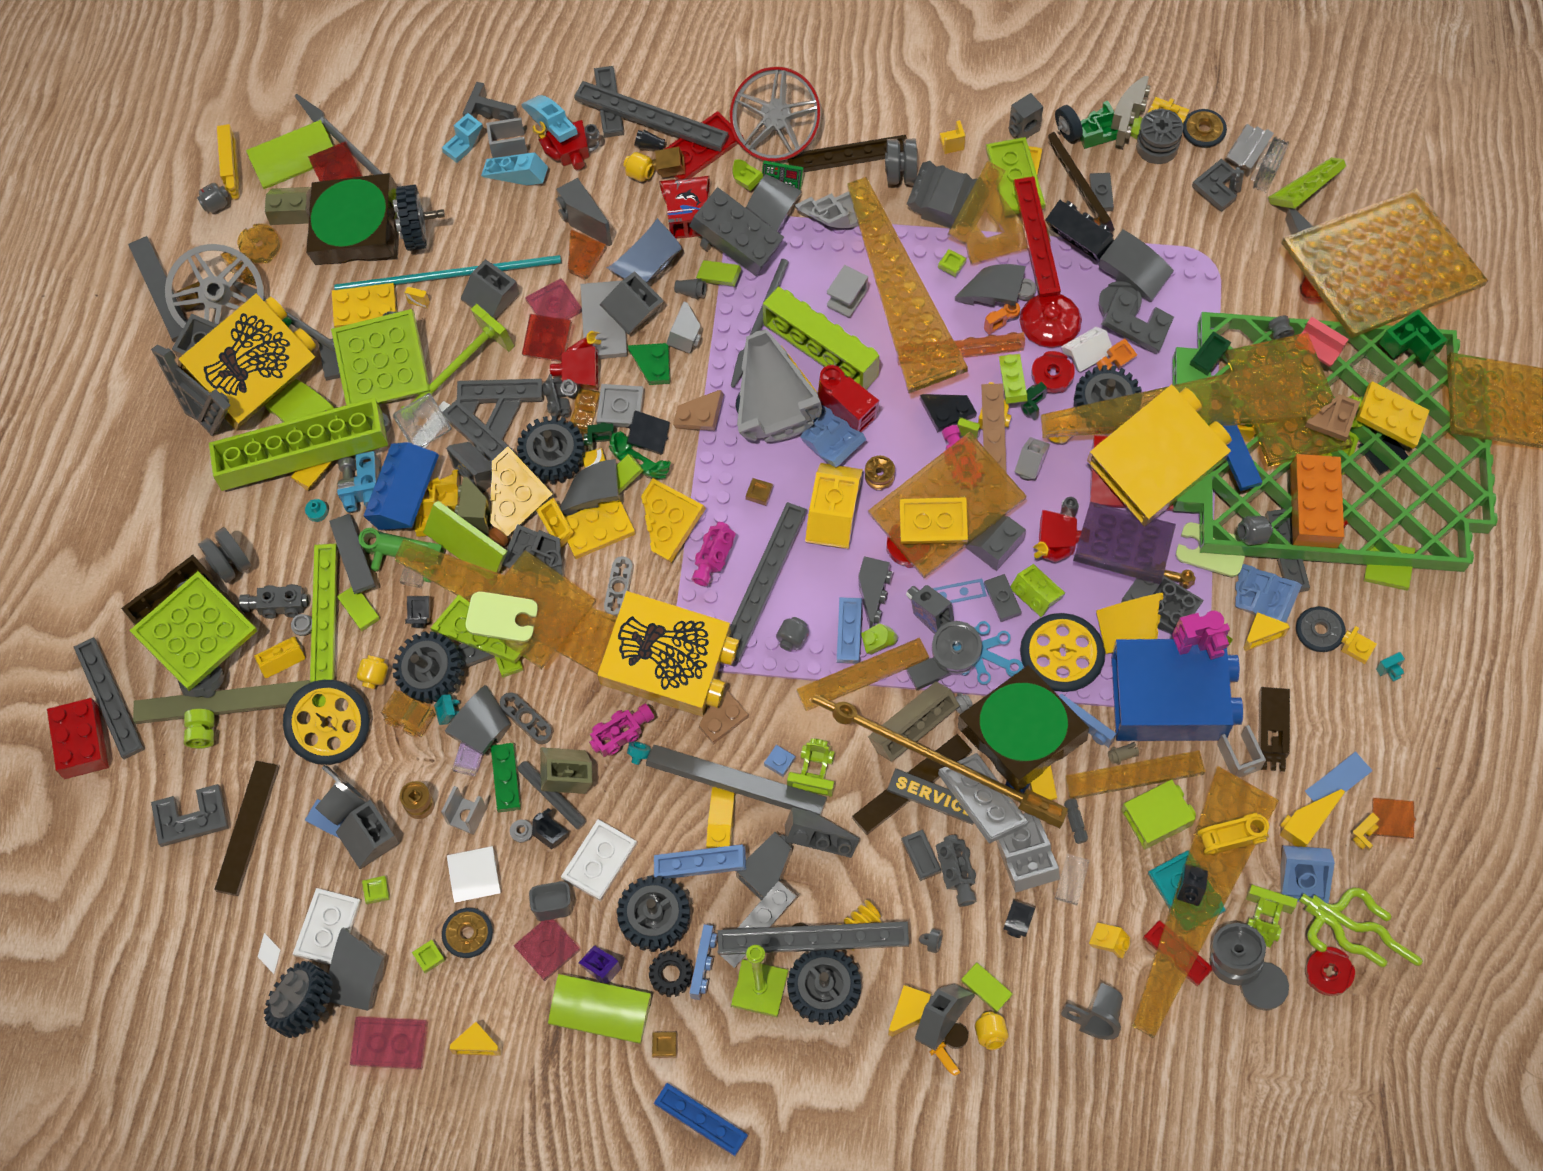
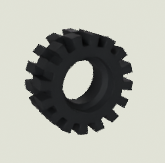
[649,951,692,997]

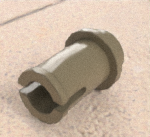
[1108,742,1139,765]

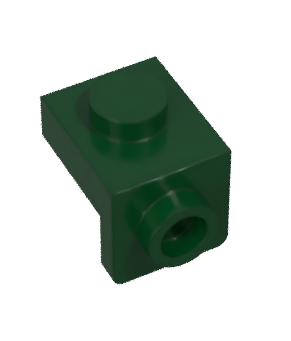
[1021,382,1047,420]
[584,422,615,451]

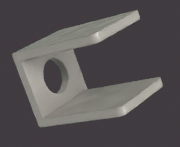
[486,118,527,158]
[827,265,868,317]
[1217,725,1266,780]
[441,786,487,835]

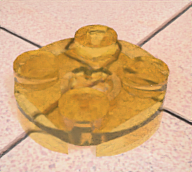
[237,223,280,263]

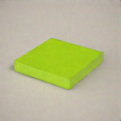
[1363,543,1416,591]

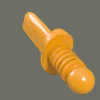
[929,1042,960,1076]

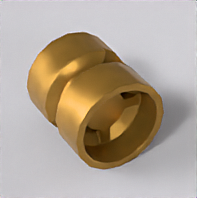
[399,781,434,819]

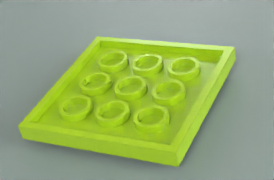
[331,309,431,405]
[129,571,257,691]

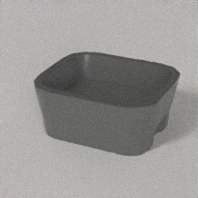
[529,881,571,921]

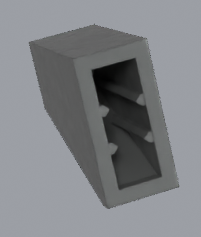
[735,832,792,900]

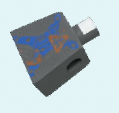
[906,585,954,634]

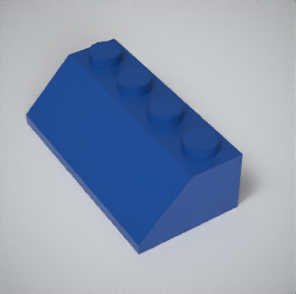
[363,442,439,530]

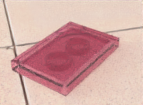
[350,1017,428,1070]

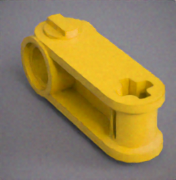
[1197,813,1269,855]

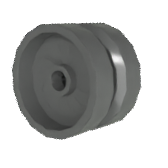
[885,138,917,185]
[198,527,252,583]
[932,621,982,675]
[1210,923,1266,986]

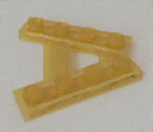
[947,161,1051,264]

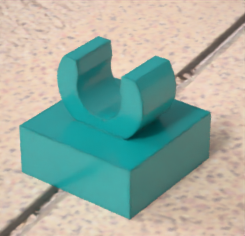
[1376,652,1405,682]
[434,695,460,725]

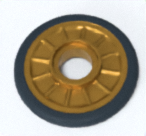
[1183,109,1227,147]
[442,908,493,958]

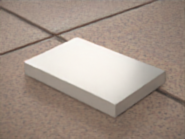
[561,819,637,902]
[293,888,362,965]

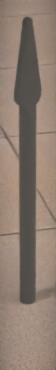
[295,94,383,175]
[731,259,789,388]
[233,281,336,353]

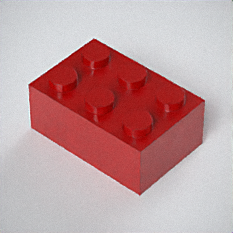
[47,698,109,780]

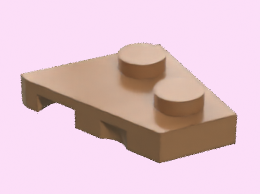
[673,390,724,431]
[1305,394,1360,441]
[699,688,749,745]

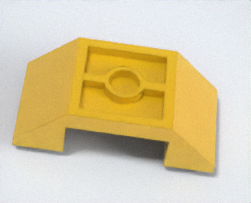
[805,463,863,549]

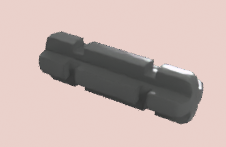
[1229,167,1244,195]
[1064,798,1088,844]

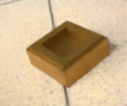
[745,478,773,506]
[652,1032,677,1058]

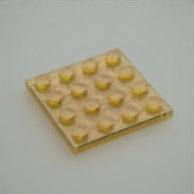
[490,550,596,669]

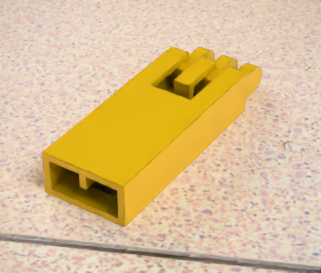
[217,124,239,200]

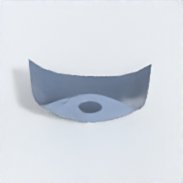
[606,218,681,283]

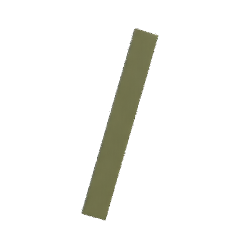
[133,680,311,724]

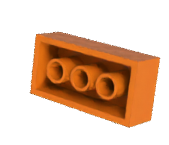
[1290,454,1344,548]

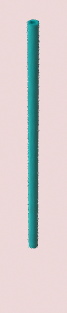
[334,255,561,290]

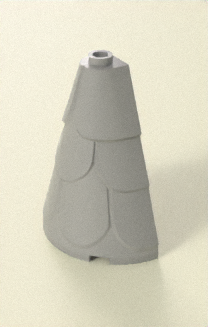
[737,329,822,442]

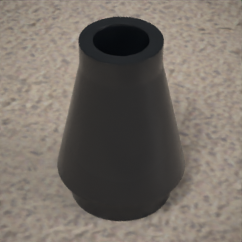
[634,130,665,150]

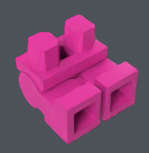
[1172,611,1230,659]

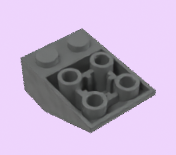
[1121,565,1204,633]

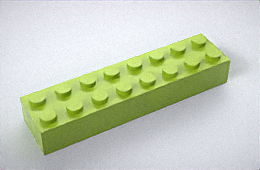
[209,398,388,491]

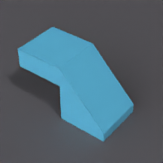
[441,113,483,163]

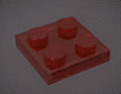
[308,141,362,181]
[522,314,572,362]

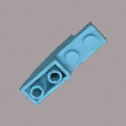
[521,95,578,143]

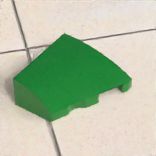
[1080,101,1118,149]

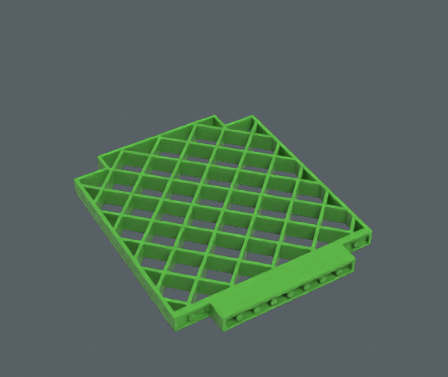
[1172,312,1498,572]

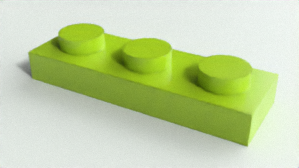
[999,354,1027,404]

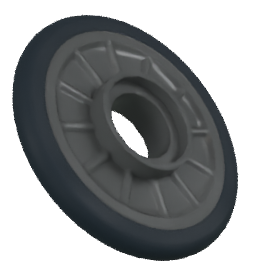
[1296,606,1346,652]

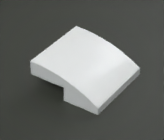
[447,846,501,903]

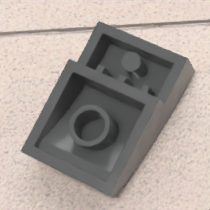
[1099,229,1174,302]

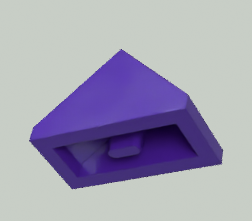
[578,946,621,984]

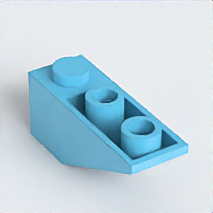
[481,152,548,185]

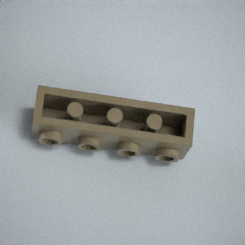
[868,681,960,762]

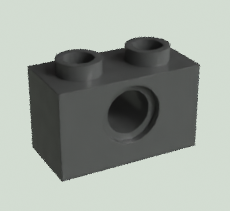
[1008,93,1043,139]

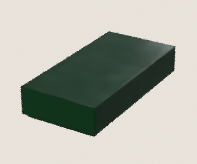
[1189,331,1231,376]

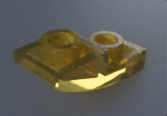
[220,252,257,287]
[570,388,600,433]

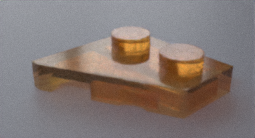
[568,230,607,280]

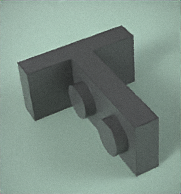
[462,82,518,121]

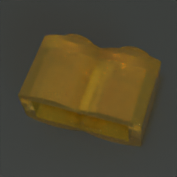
[381,690,436,737]

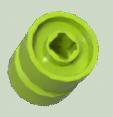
[184,709,214,749]

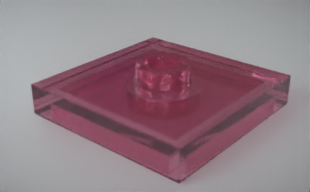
[525,278,582,331]

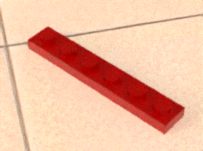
[1013,176,1061,297]

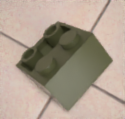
[455,477,491,536]
[540,747,592,794]

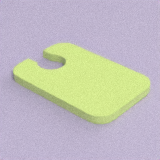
[1176,522,1245,577]
[466,592,538,642]

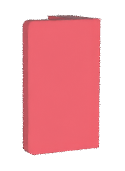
[1295,317,1349,367]

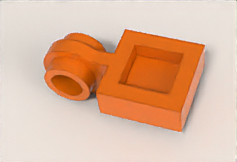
[984,303,1020,335]
[1096,338,1137,370]

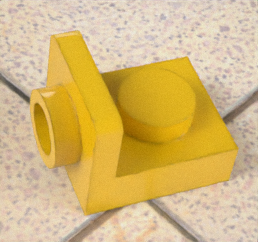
[1341,626,1377,664]
[1352,813,1380,851]

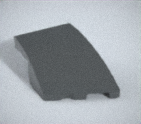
[746,174,802,232]
[955,264,1026,306]
[560,459,619,516]
[502,524,564,587]
[445,685,511,756]
[327,927,385,1011]

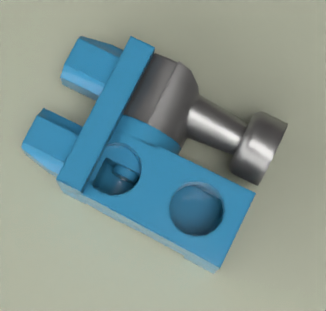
[337,451,381,513]

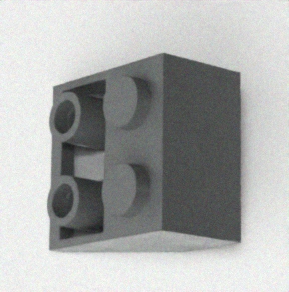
[461,259,519,319]
[600,271,664,335]
[336,799,399,869]

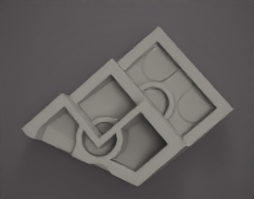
[1225,124,1274,169]
[795,190,870,228]

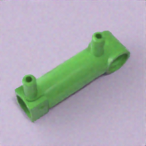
[359,528,445,583]

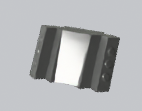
[907,161,987,229]

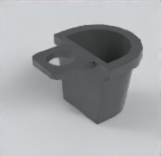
[315,765,367,826]
[1061,983,1123,1040]

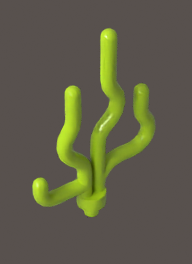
[1299,888,1423,967]

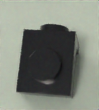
[405,596,431,628]
[532,808,568,850]
[1177,864,1208,906]
[1003,899,1036,938]

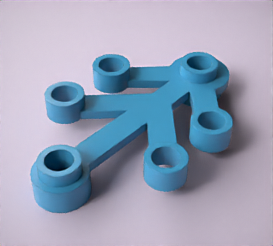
[952,621,1024,685]

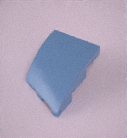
[800,405,866,467]
[1236,564,1302,623]

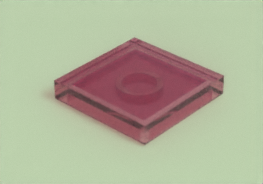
[513,919,580,982]

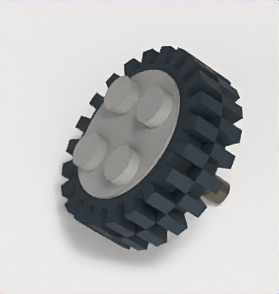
[393,184,445,251]

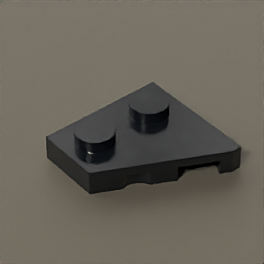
[920,394,977,432]

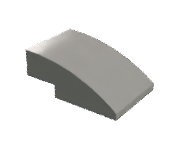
[996,813,1060,893]

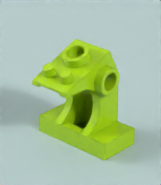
[787,738,835,797]
[1245,885,1298,948]

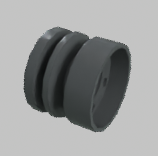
[1136,109,1183,164]

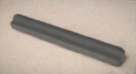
[518,761,586,829]

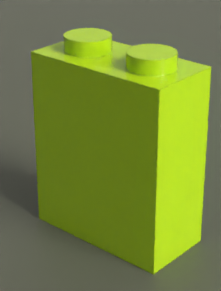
[1121,780,1196,850]

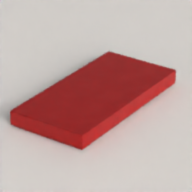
[665,111,744,179]

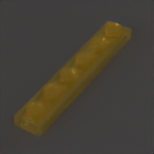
[796,638,929,711]
[1064,750,1206,799]

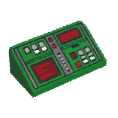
[762,161,804,190]

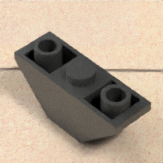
[915,983,975,1051]

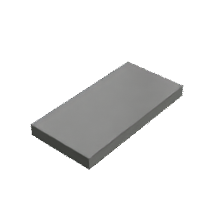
[581,281,627,359]
[938,753,1028,844]

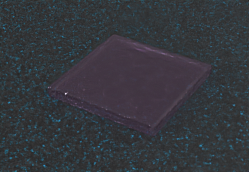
[1073,502,1176,584]

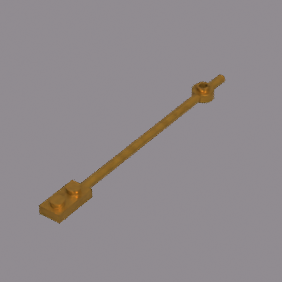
[812,694,1068,829]

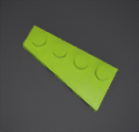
[1268,157,1346,209]
[431,594,529,664]

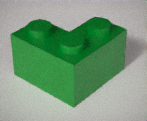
[1380,309,1447,363]

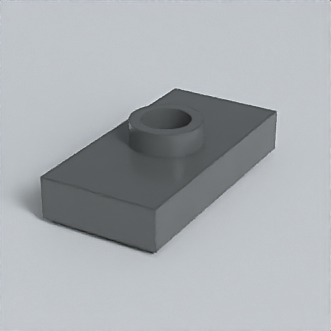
[1089,173,1114,212]
[984,574,1022,622]

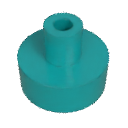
[305,499,328,522]
[627,741,651,765]

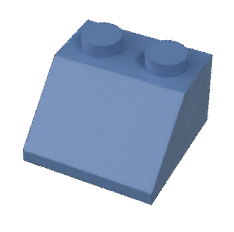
[1280,846,1335,904]

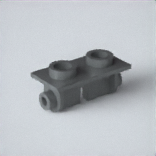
[542,374,571,418]

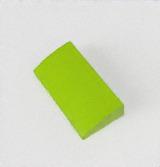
[246,120,338,190]
[548,974,652,1044]

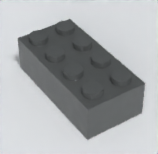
[689,187,784,276]

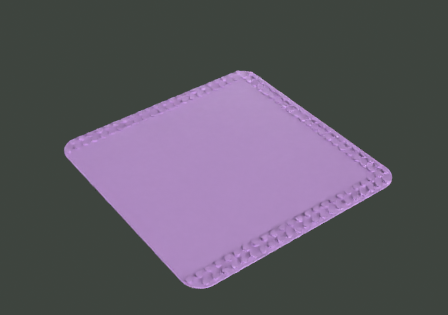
[677,216,1221,707]

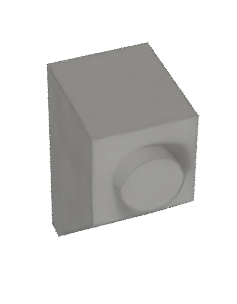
[666,302,701,353]
[1014,437,1050,479]

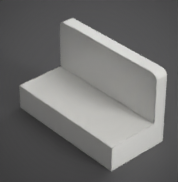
[1061,327,1112,372]

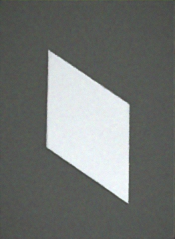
[258,933,280,974]

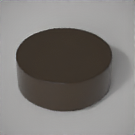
[944,1023,968,1049]

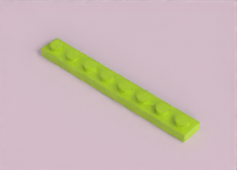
[310,544,338,707]

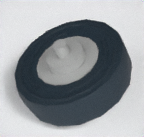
[1055,105,1083,142]

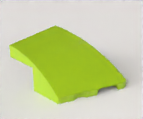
[265,379,334,423]

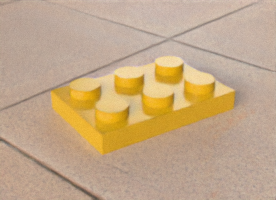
[332,283,397,328]
[1356,381,1429,449]
[900,497,968,544]
[565,499,635,560]

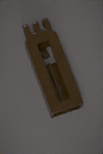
[1258,687,1290,772]

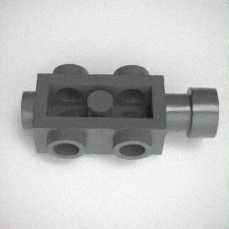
[239,584,308,619]
[935,835,977,907]

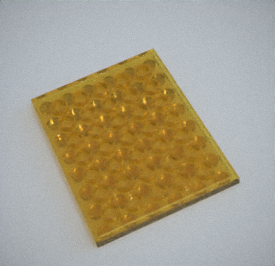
[1281,188,1488,338]

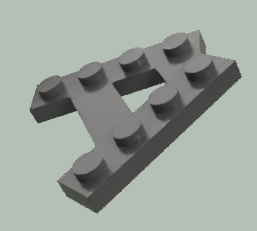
[151,344,230,436]
[441,379,543,460]

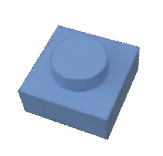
[764,745,796,777]

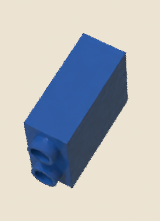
[1111,639,1243,741]

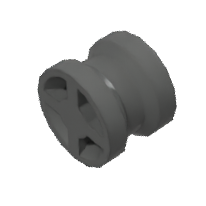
[1268,315,1295,342]

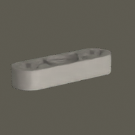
[604,556,633,619]

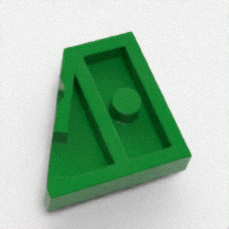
[628,343,670,385]

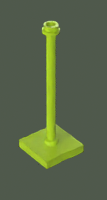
[399,304,515,421]
[731,945,788,1018]

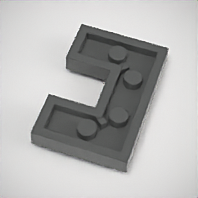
[1101,287,1174,354]
[151,784,229,847]

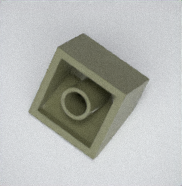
[265,187,311,225]

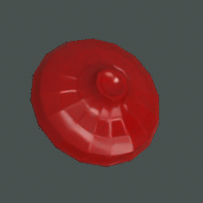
[1019,294,1082,348]

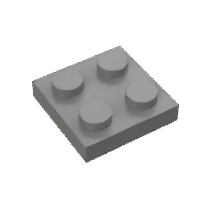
[596,384,644,427]

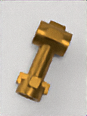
[1154,564,1196,589]

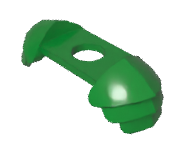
[609,431,671,479]

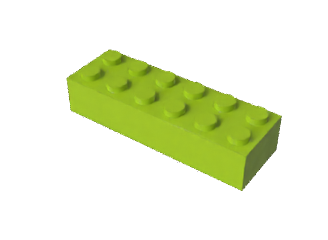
[762,286,879,390]

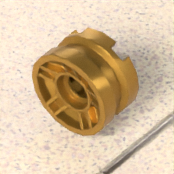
[865,455,895,490]

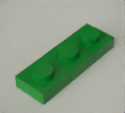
[491,743,521,813]

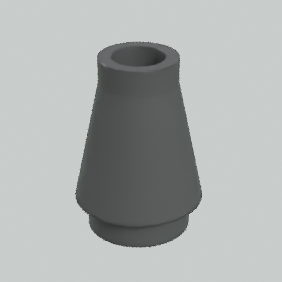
[674,278,707,299]

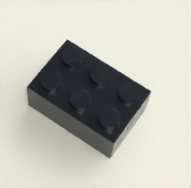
[1045,200,1114,263]

